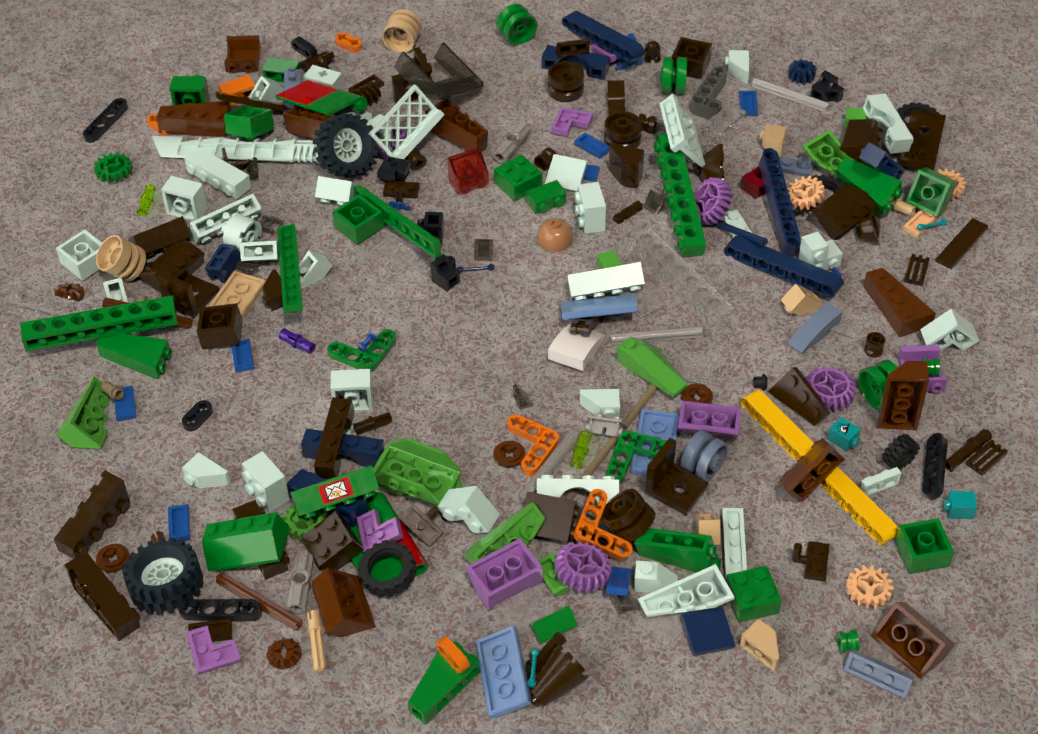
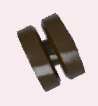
[548,61,584,102]
[604,111,642,148]
[601,489,655,542]

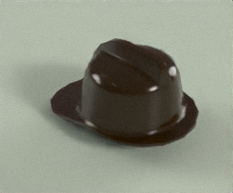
[857,207,881,243]

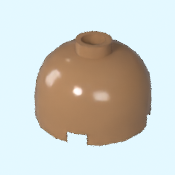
[537,218,573,252]

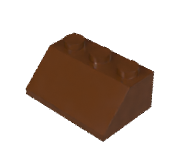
[779,438,845,502]
[311,567,376,637]
[871,602,955,679]

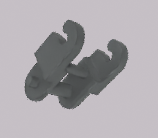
[260,215,283,235]

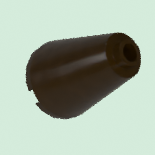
[529,645,589,707]

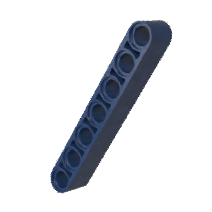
[562,11,645,63]
[759,148,801,257]
[724,236,844,298]

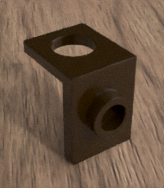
[221,147,250,170]

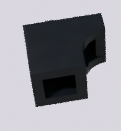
[810,70,844,103]
[377,156,411,182]
[417,212,445,246]
[430,254,460,292]

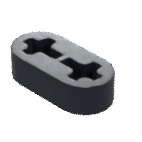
[291,36,317,58]
[182,400,213,432]

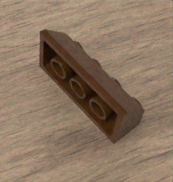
[877,361,929,430]

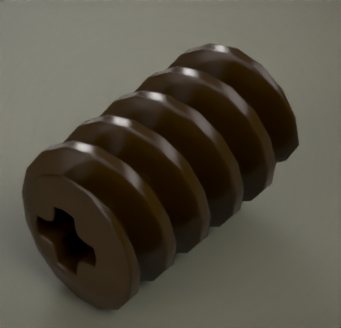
[350,81,381,112]

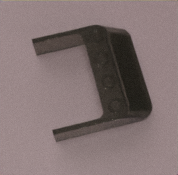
[394,43,484,100]

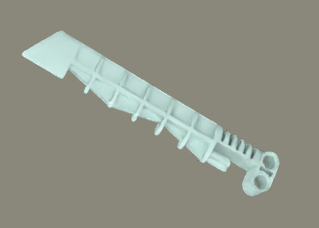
[152,136,345,163]

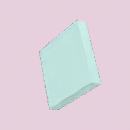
[545,154,588,193]

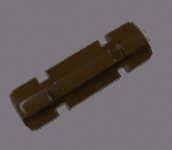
[613,201,643,224]

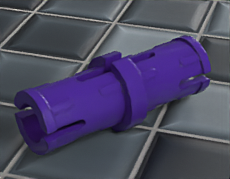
[278,328,316,354]

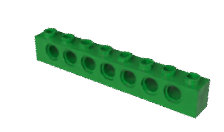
[654,134,707,257]
[20,295,178,352]

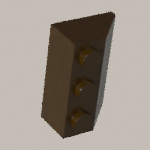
[839,118,887,167]
[812,183,877,239]
[128,216,191,258]
[139,242,205,293]

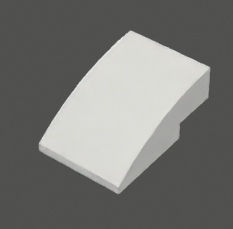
[548,324,606,371]

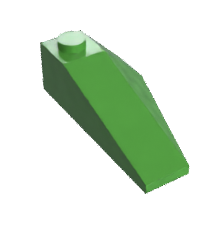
[802,129,855,177]
[617,337,688,397]
[56,376,109,449]
[463,502,545,564]

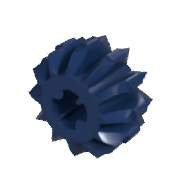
[788,59,816,85]

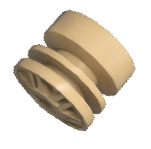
[382,9,422,53]
[96,235,146,282]

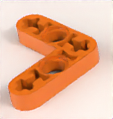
[507,415,559,476]
[573,489,632,561]

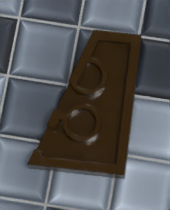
[768,367,831,426]

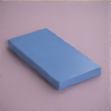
[561,294,638,320]
[631,409,680,475]
[476,625,532,719]

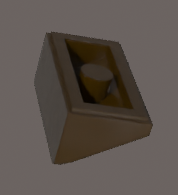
[555,39,590,57]

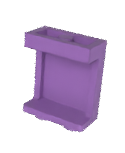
[898,345,947,393]

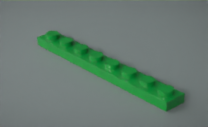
[354,184,441,259]
[277,224,303,313]

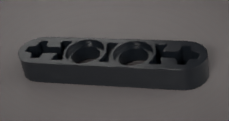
[83,98,128,143]
[922,433,948,500]
[178,599,262,621]

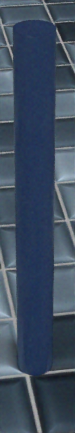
[714,221,768,246]

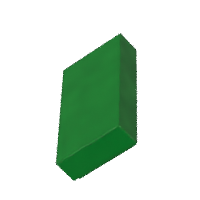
[530,605,578,644]

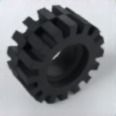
[882,433,920,470]

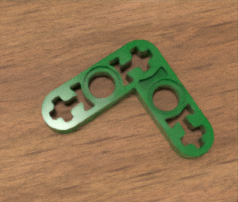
[327,329,396,372]
[606,431,676,484]

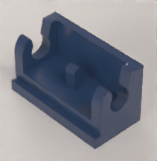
[205,244,241,284]

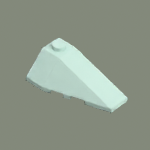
[638,564,735,617]

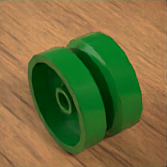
[496,4,538,46]
[661,57,687,94]
[858,360,898,409]

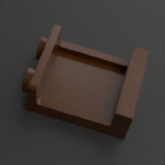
[224,35,261,73]

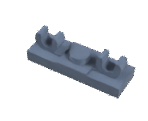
[283,67,302,113]
[779,156,814,178]
[844,649,915,699]

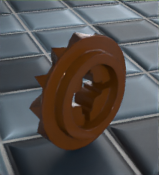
[54,282,84,301]
[682,384,713,404]
[494,441,525,469]
[96,544,130,574]
[266,637,302,669]

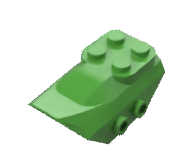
[373,438,463,505]

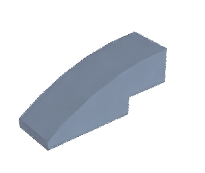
[787,302,842,354]

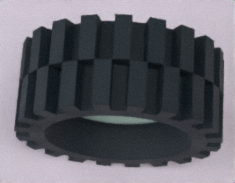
[313,113,379,177]
[122,537,203,615]

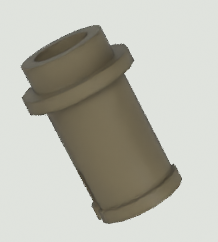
[100,381,124,400]

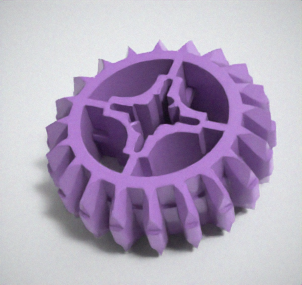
[694,177,734,225]
[806,366,856,413]
[554,541,612,594]

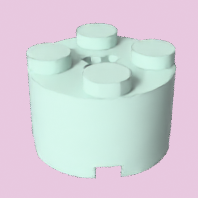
[221,213,262,252]

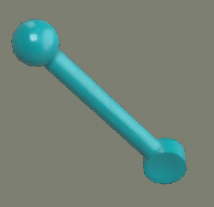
[917,219,947,231]
[527,648,540,688]

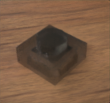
[236,260,261,274]

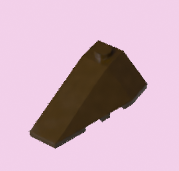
[697,144,725,183]

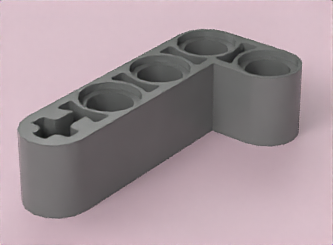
[691,65,727,121]

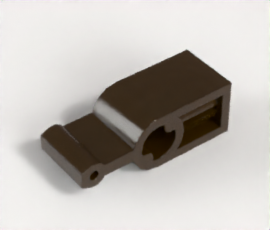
[607,80,625,116]

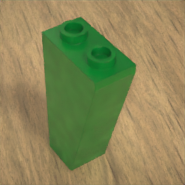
[836,157,903,217]
[97,334,172,379]
[634,528,721,573]
[408,639,480,725]

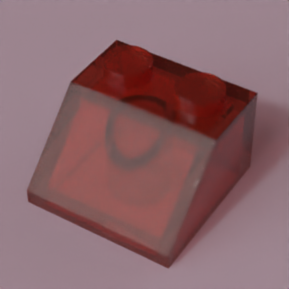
[447,147,489,195]

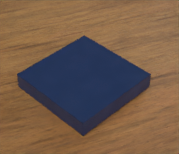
[681,606,735,656]

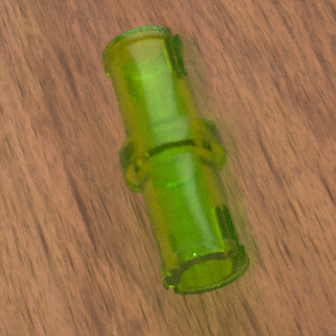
[136,184,156,216]
[570,430,592,469]

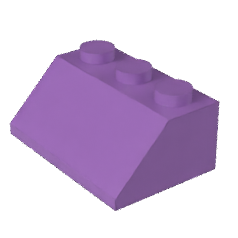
[678,401,741,438]
[466,538,543,611]

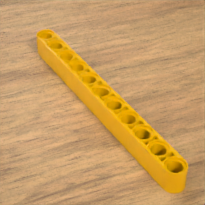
[740,389,898,546]

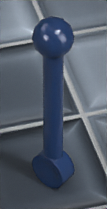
[457,264,494,273]

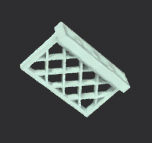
[368,85,444,159]
[659,94,705,167]

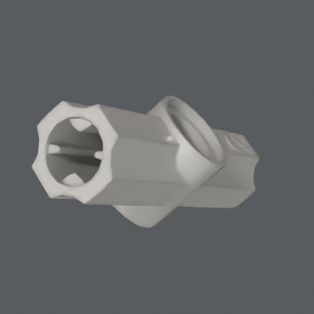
[493,122,531,164]
[287,551,314,615]

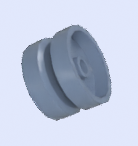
[681,430,729,482]

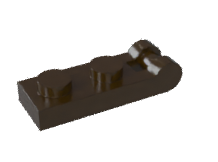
[570,315,604,335]

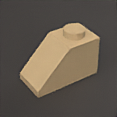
[760,124,786,157]
[781,284,824,316]
[695,513,720,545]
[740,619,779,672]

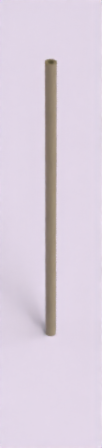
[564,384,658,500]

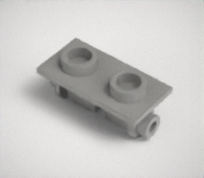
[586,414,629,438]

